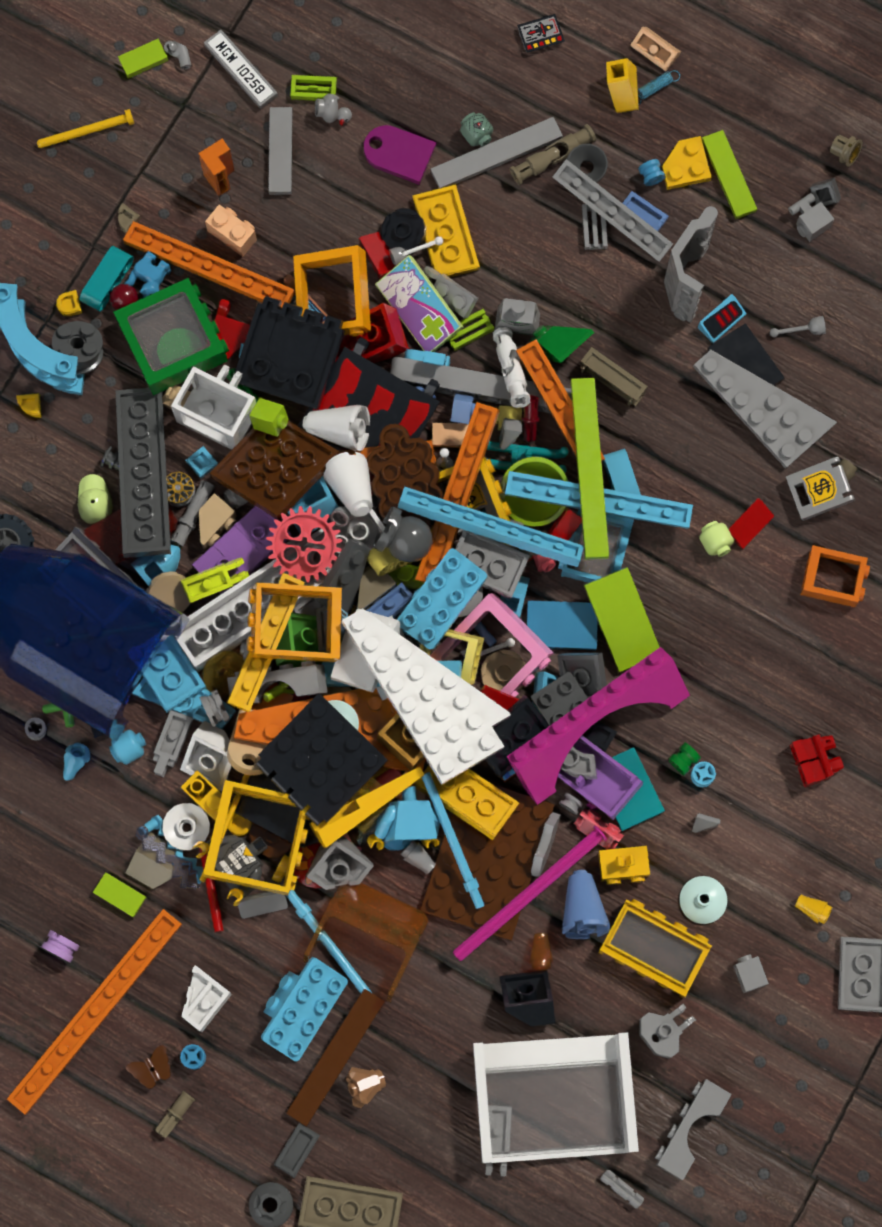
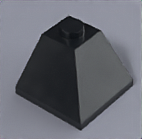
[500,970,555,1027]

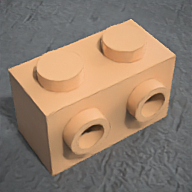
[205,204,257,257]

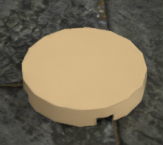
[146,571,190,617]
[481,650,526,692]

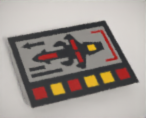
[517,14,565,53]

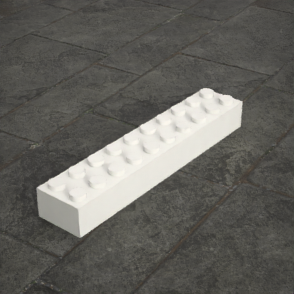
[170,509,385,672]

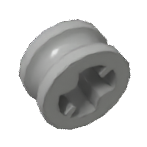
[24,717,47,741]
[559,793,583,815]

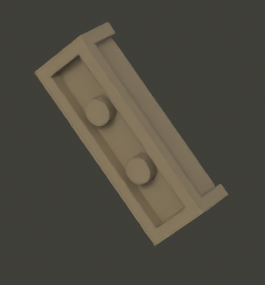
[580,347,648,407]

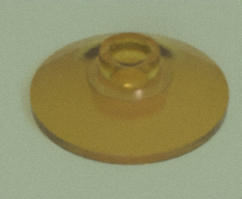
[203,650,245,697]

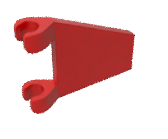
[205,299,250,364]

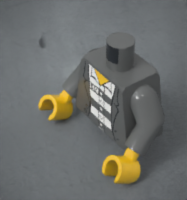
[192,835,268,906]

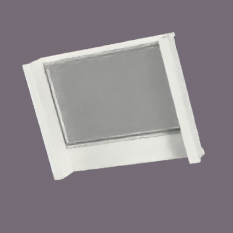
[473,1033,639,1164]

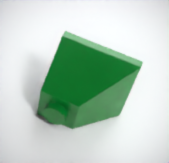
[529,325,594,363]

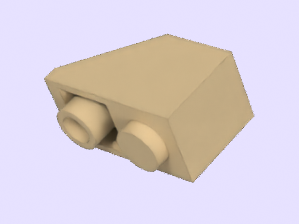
[199,493,237,550]

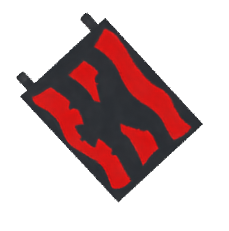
[298,338,440,512]

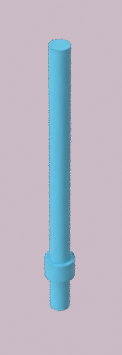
[422,772,485,909]
[286,890,372,993]

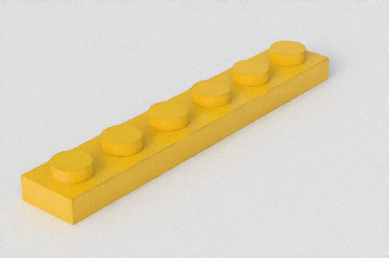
[227,573,305,713]

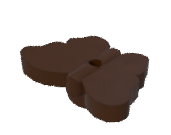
[126,1045,171,1089]

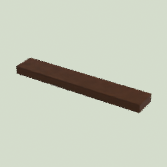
[286,988,385,1127]

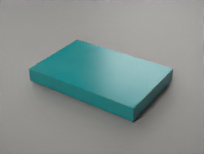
[612,747,665,832]

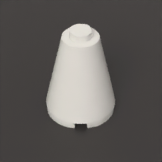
[303,405,370,451]
[323,452,373,516]

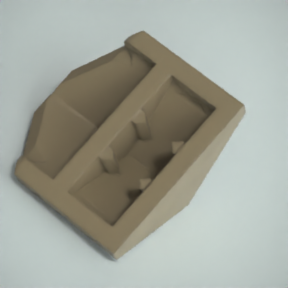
[126,832,178,890]

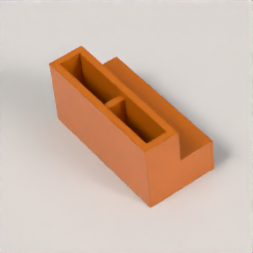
[198,138,235,196]

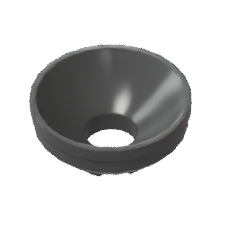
[567,144,608,183]
[249,1182,293,1227]

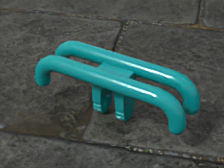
[486,441,569,473]

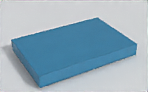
[527,600,598,650]

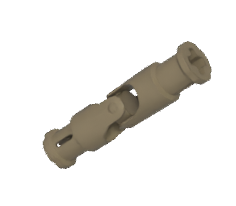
[509,124,597,185]

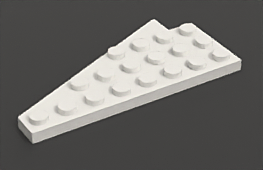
[342,608,511,784]

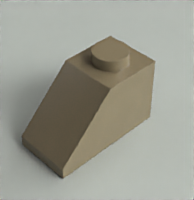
[355,565,397,612]

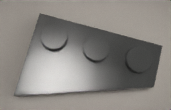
[314,538,370,614]

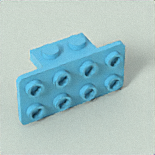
[397,548,488,650]
[261,957,348,1061]

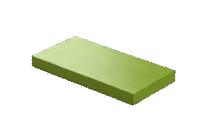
[584,567,660,672]

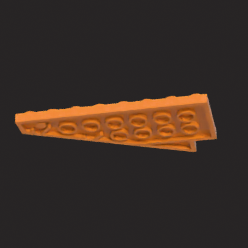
[234,688,425,772]

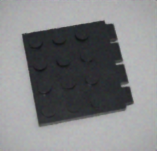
[234,296,345,410]
[255,693,388,826]

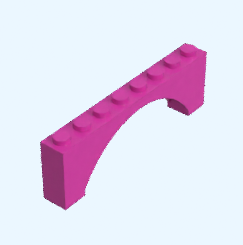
[507,647,690,805]

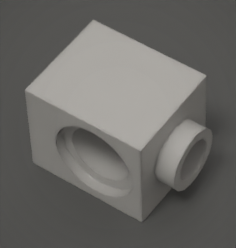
[733,954,769,994]

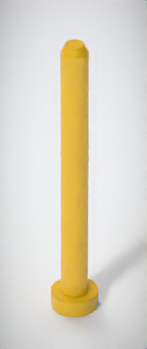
[37,109,135,148]

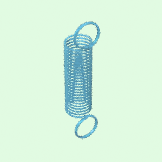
[638,70,680,105]

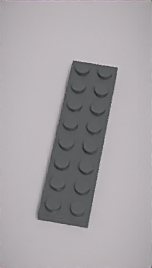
[115,388,171,558]

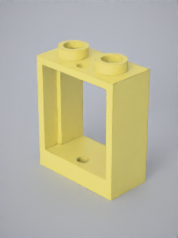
[419,629,484,685]

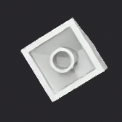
[180,721,232,791]

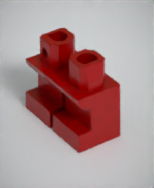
[789,734,844,788]

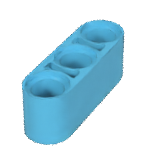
[603,449,641,495]

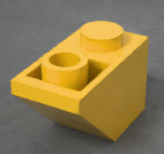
[606,58,639,113]
[181,770,232,822]

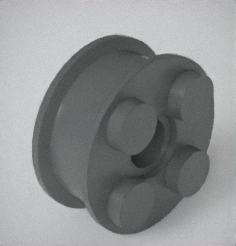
[52,321,103,375]

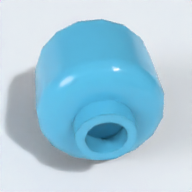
[109,729,146,765]

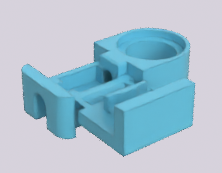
[404,349,450,366]

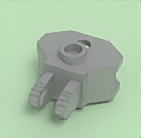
[639,1004,696,1059]

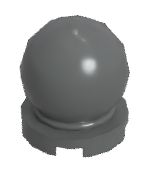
[373,506,433,562]

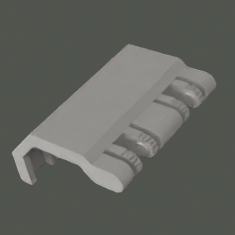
[664,206,718,323]

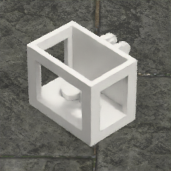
[171,365,256,450]

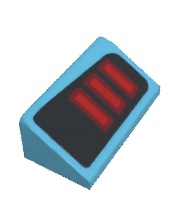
[698,294,747,344]

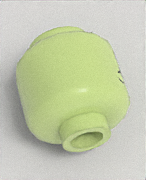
[699,521,734,557]

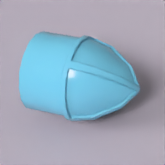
[131,544,180,586]

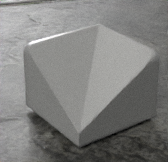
[499,418,522,450]

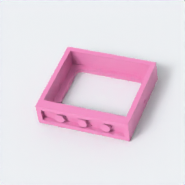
[430,593,553,698]

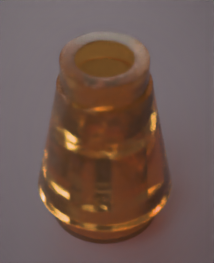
[529,933,553,970]

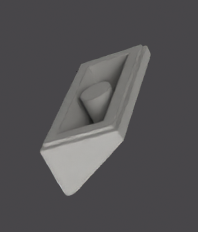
[238,891,288,919]

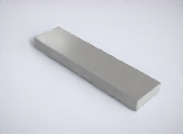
[269,107,293,195]

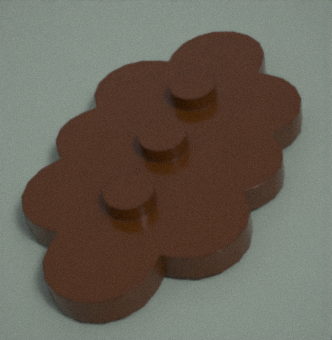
[367,424,444,529]

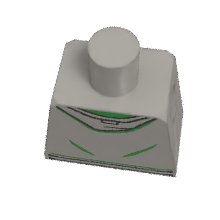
[494,298,540,336]

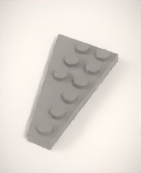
[693,350,837,469]

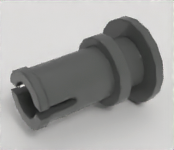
[100,446,119,471]

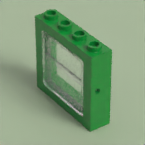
[113,278,229,396]

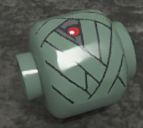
[460,112,494,147]

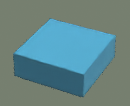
[185,446,218,479]

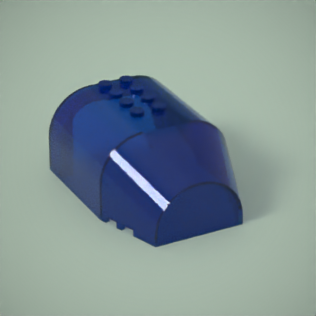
[0,544,190,741]

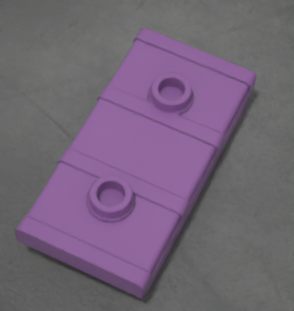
[192,506,292,595]
[558,735,643,820]

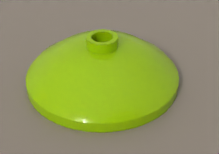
[500,457,568,526]

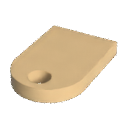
[227,709,267,775]

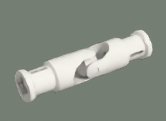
[493,327,531,408]

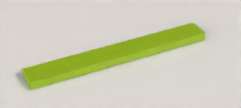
[570,378,609,560]

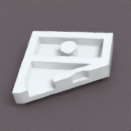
[182,965,232,1032]

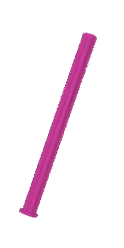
[453,825,607,961]

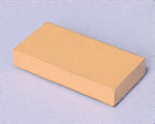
[432,423,469,448]

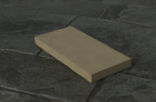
[298,1176,403,1227]

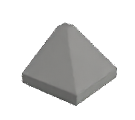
[692,813,721,833]

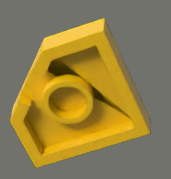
[662,136,711,190]

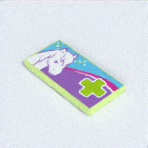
[375,255,464,352]

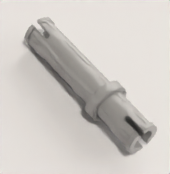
[170,480,215,548]

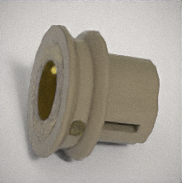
[830,135,863,167]

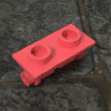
[574,809,624,850]

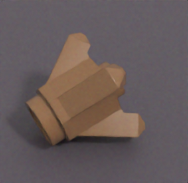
[346,1067,386,1108]

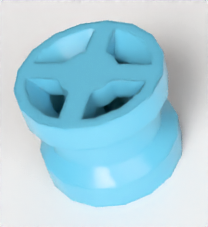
[690,761,716,788]

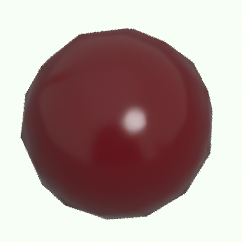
[110,284,139,310]

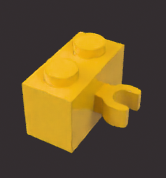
[598,846,650,885]

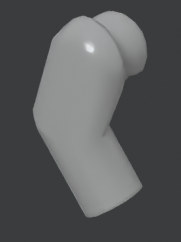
[164,41,192,70]

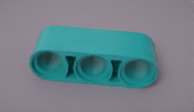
[79,245,134,312]

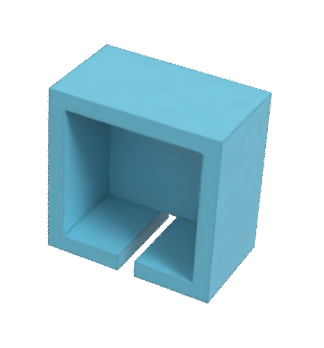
[288,476,339,534]

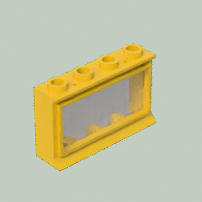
[598,899,712,999]

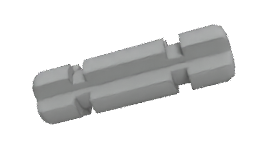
[600,1170,644,1208]

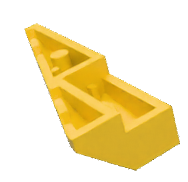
[309,766,424,848]

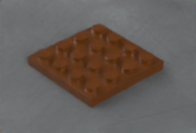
[210,421,339,521]

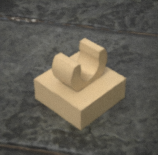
[162,385,191,410]

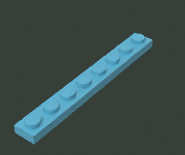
[505,471,693,529]
[397,486,584,567]

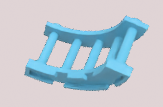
[0,283,85,395]

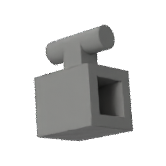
[788,193,834,242]

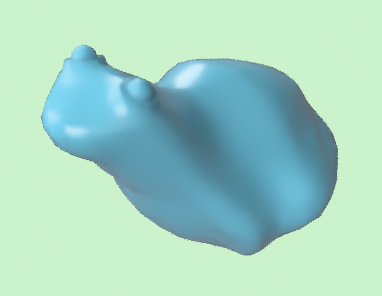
[63,743,90,781]

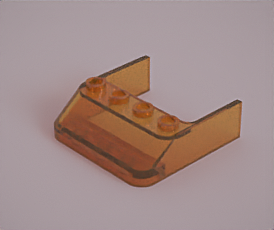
[303,883,428,1003]

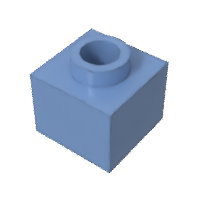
[451,393,476,424]

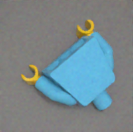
[367,786,440,850]

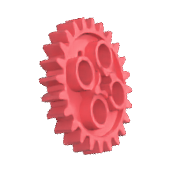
[266,506,343,583]

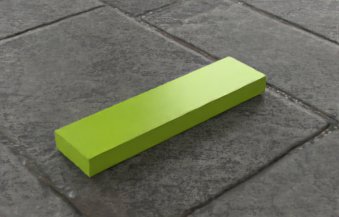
[702,130,757,219]

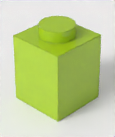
[249,398,288,437]

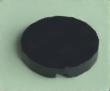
[381,208,426,251]

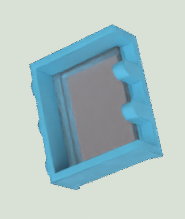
[558,509,634,583]

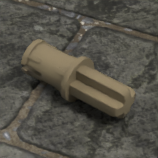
[155,1091,195,1138]

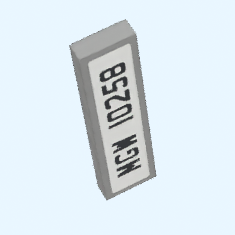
[204,30,278,109]

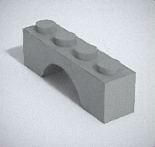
[227,661,328,706]
[655,1079,732,1180]

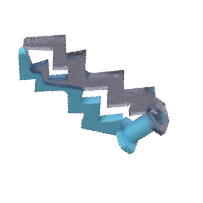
[135,815,203,889]

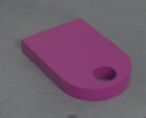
[364,125,436,185]

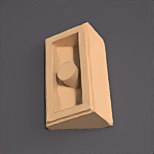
[630,27,681,71]

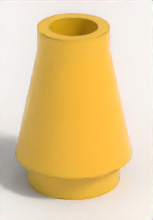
[795,894,833,924]

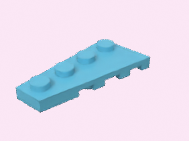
[132,678,236,730]

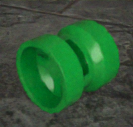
[668,742,701,775]

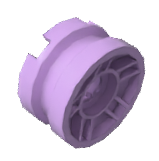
[41,930,80,963]

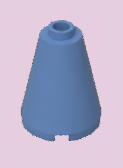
[562,870,610,939]

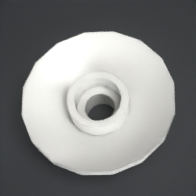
[163,803,210,850]

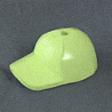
[78,474,113,524]

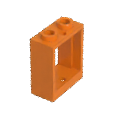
[800,545,870,607]

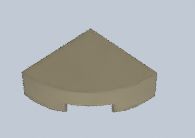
[118,203,141,234]

